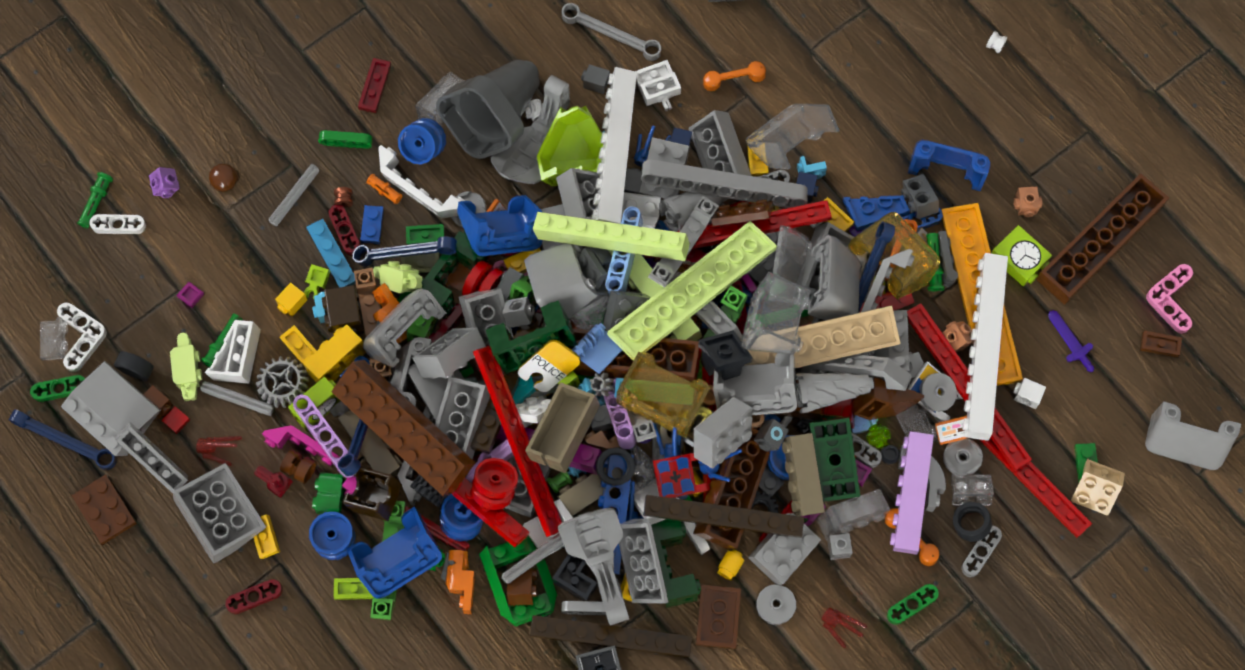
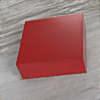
[162,406,190,434]

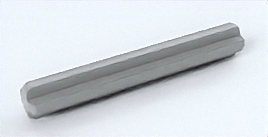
[269,164,319,226]
[201,381,274,416]
[502,534,563,584]

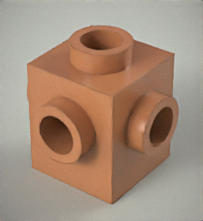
[1014,187,1042,217]
[942,321,974,352]

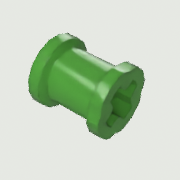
[547,472,573,494]

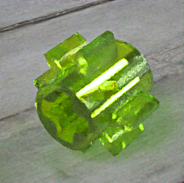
[866,424,891,448]

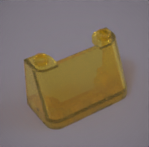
[848,212,940,299]
[616,352,710,437]

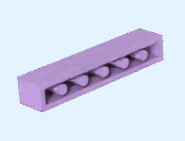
[890,431,934,555]

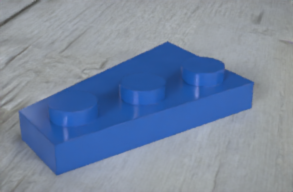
[843,195,910,231]

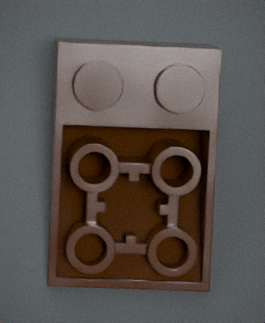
[853,377,924,420]

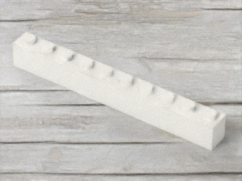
[591,67,637,224]
[962,253,1008,441]

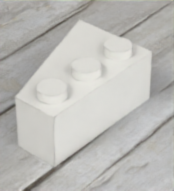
[205,320,261,384]

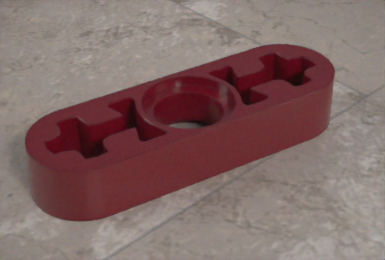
[329,205,360,256]
[225,579,283,614]

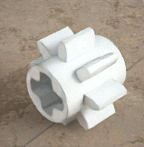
[525,99,543,122]

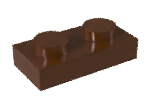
[1140,330,1182,358]

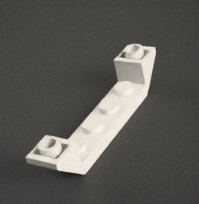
[379,145,465,219]

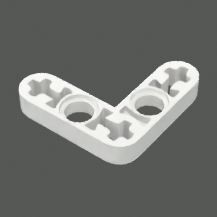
[57,303,107,372]

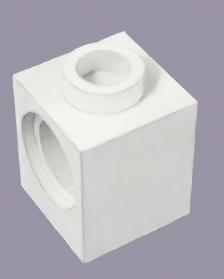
[1013,378,1046,409]

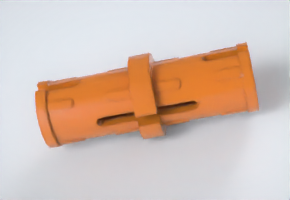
[366,174,403,204]

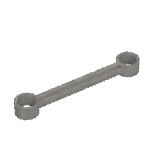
[562,3,661,61]

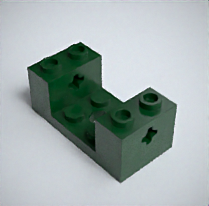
[417,231,488,319]
[486,300,578,374]
[809,416,861,502]
[651,519,701,608]

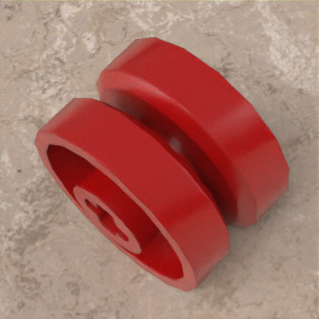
[462,261,504,296]
[471,458,518,510]

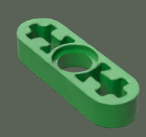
[318,130,373,149]
[30,375,85,402]
[887,584,939,625]

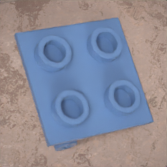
[572,323,622,374]

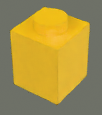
[275,282,307,317]

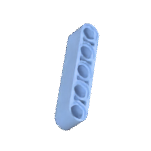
[605,207,643,295]

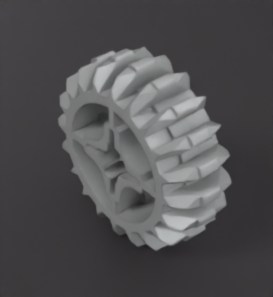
[256,356,309,408]

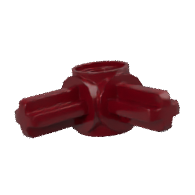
[254,466,293,498]

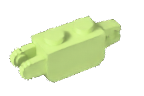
[373,261,422,293]
[170,333,203,401]

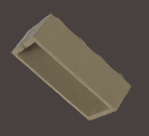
[525,382,600,473]

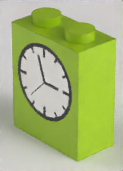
[991,225,1052,287]
[288,377,341,431]

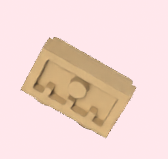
[1071,459,1125,515]

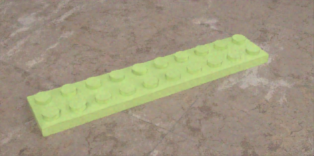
[607,221,777,361]

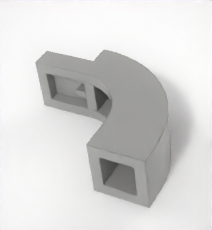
[898,445,946,512]

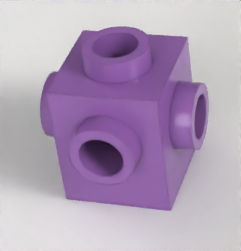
[149,167,179,198]

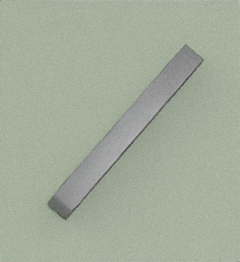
[641,160,808,208]

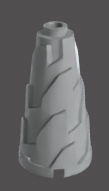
[659,192,729,232]
[796,373,874,413]

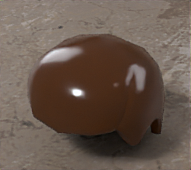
[209,163,239,192]

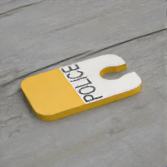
[518,340,580,392]

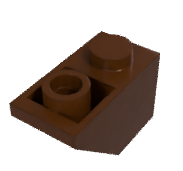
[507,566,538,606]

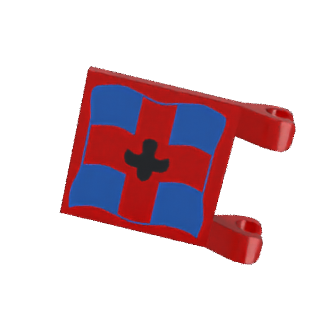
[653,453,710,498]

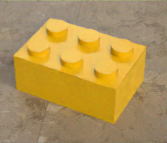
[303,324,366,383]

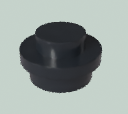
[880,445,900,464]

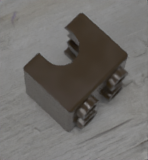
[322,285,364,336]
[343,467,402,521]

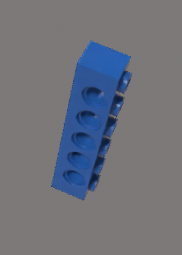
[598,455,634,574]

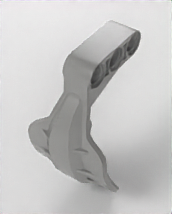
[491,75,570,184]
[558,508,629,625]

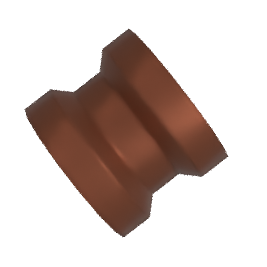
[334,187,353,208]

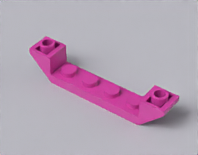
[262,425,357,495]

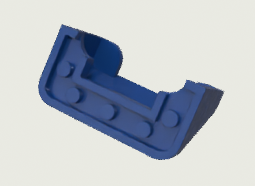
[908,139,990,191]
[457,195,544,256]
[347,506,442,599]

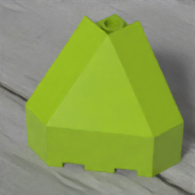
[537,106,603,186]

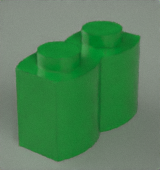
[312,473,345,515]

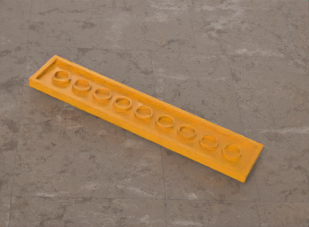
[941,203,1023,386]

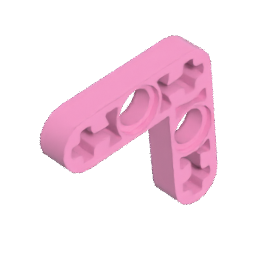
[1146,264,1193,334]

